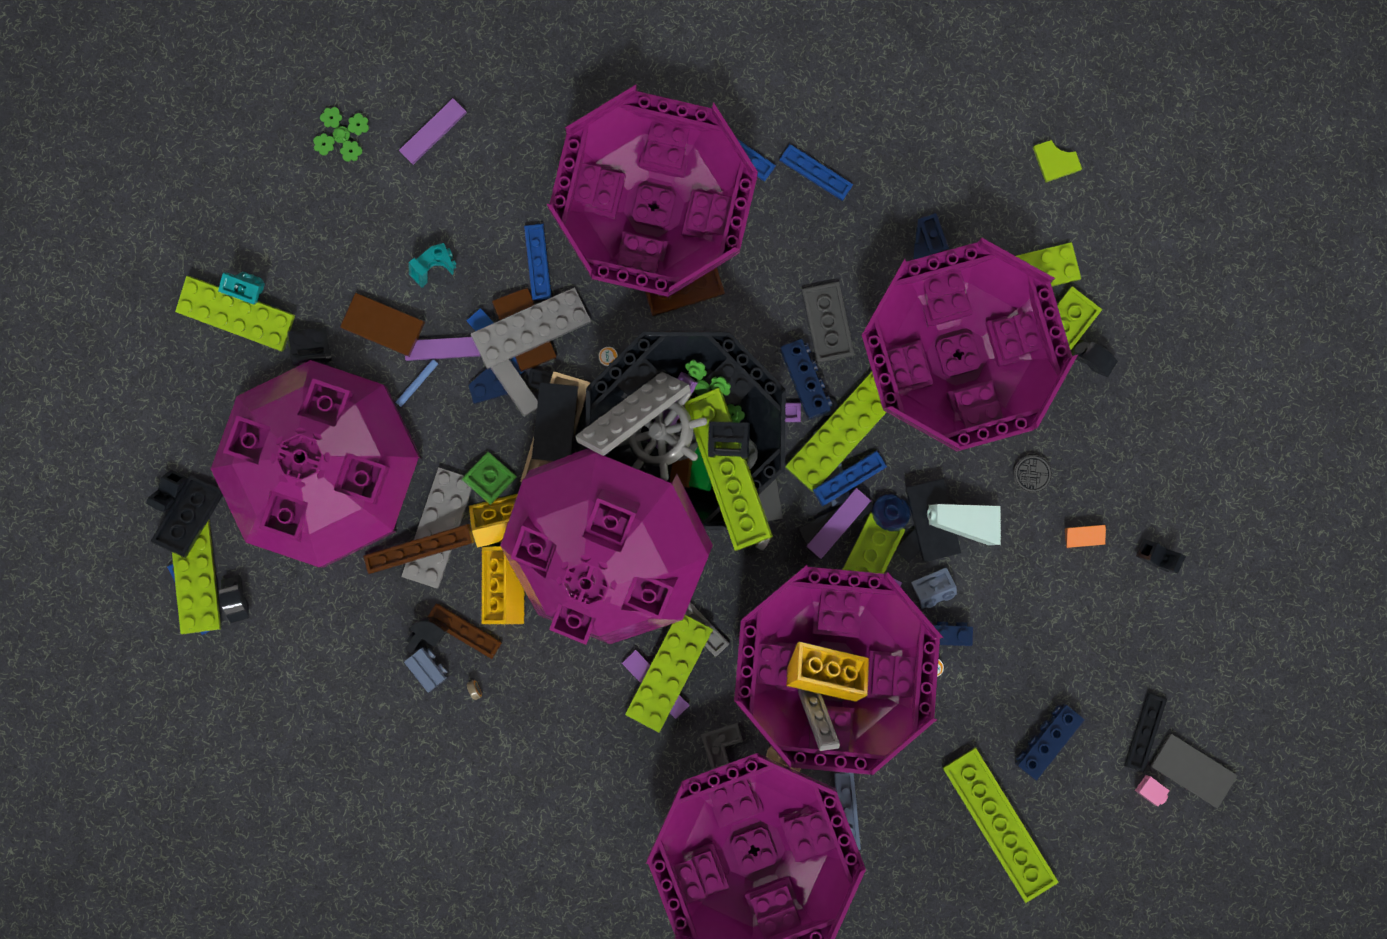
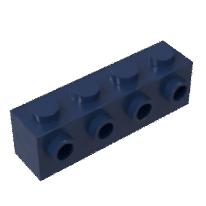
[780,339,832,420]
[933,622,973,646]
[1015,704,1085,781]

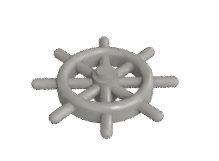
[617,391,707,481]

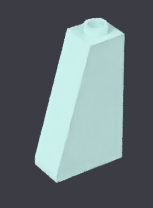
[927,504,1001,545]

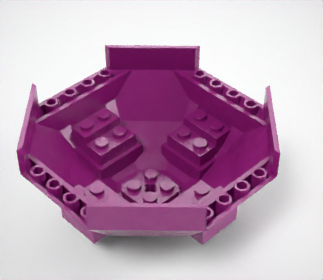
[547,85,758,297]
[862,237,1078,451]
[211,360,422,568]
[500,448,713,645]
[734,565,943,775]
[646,753,866,939]

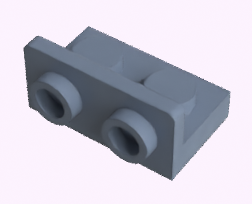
[911,568,957,609]

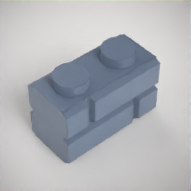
[404,647,448,692]

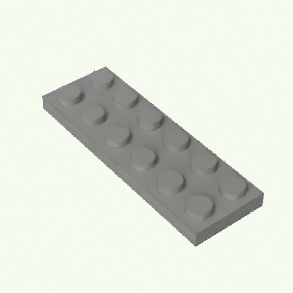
[471,287,591,369]
[576,372,690,456]
[401,467,472,589]

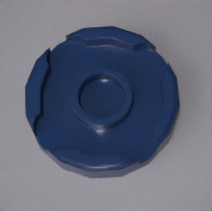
[872,494,911,531]

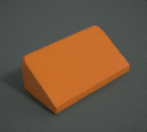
[1065,525,1106,548]

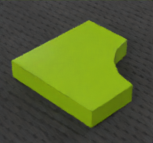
[1033,140,1082,183]

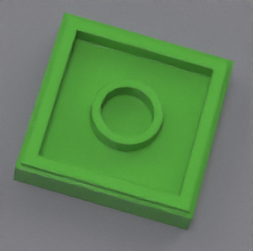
[462,452,517,505]

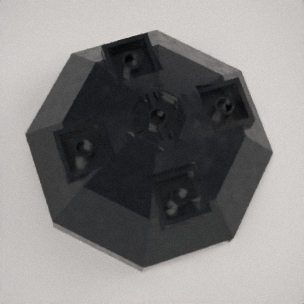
[586,330,786,530]

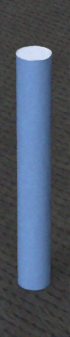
[395,359,438,407]

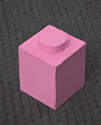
[1135,775,1169,806]

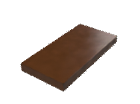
[645,267,725,316]
[492,288,556,372]
[340,293,425,357]

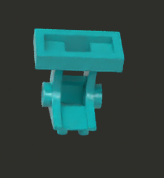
[408,243,456,288]
[218,272,265,304]

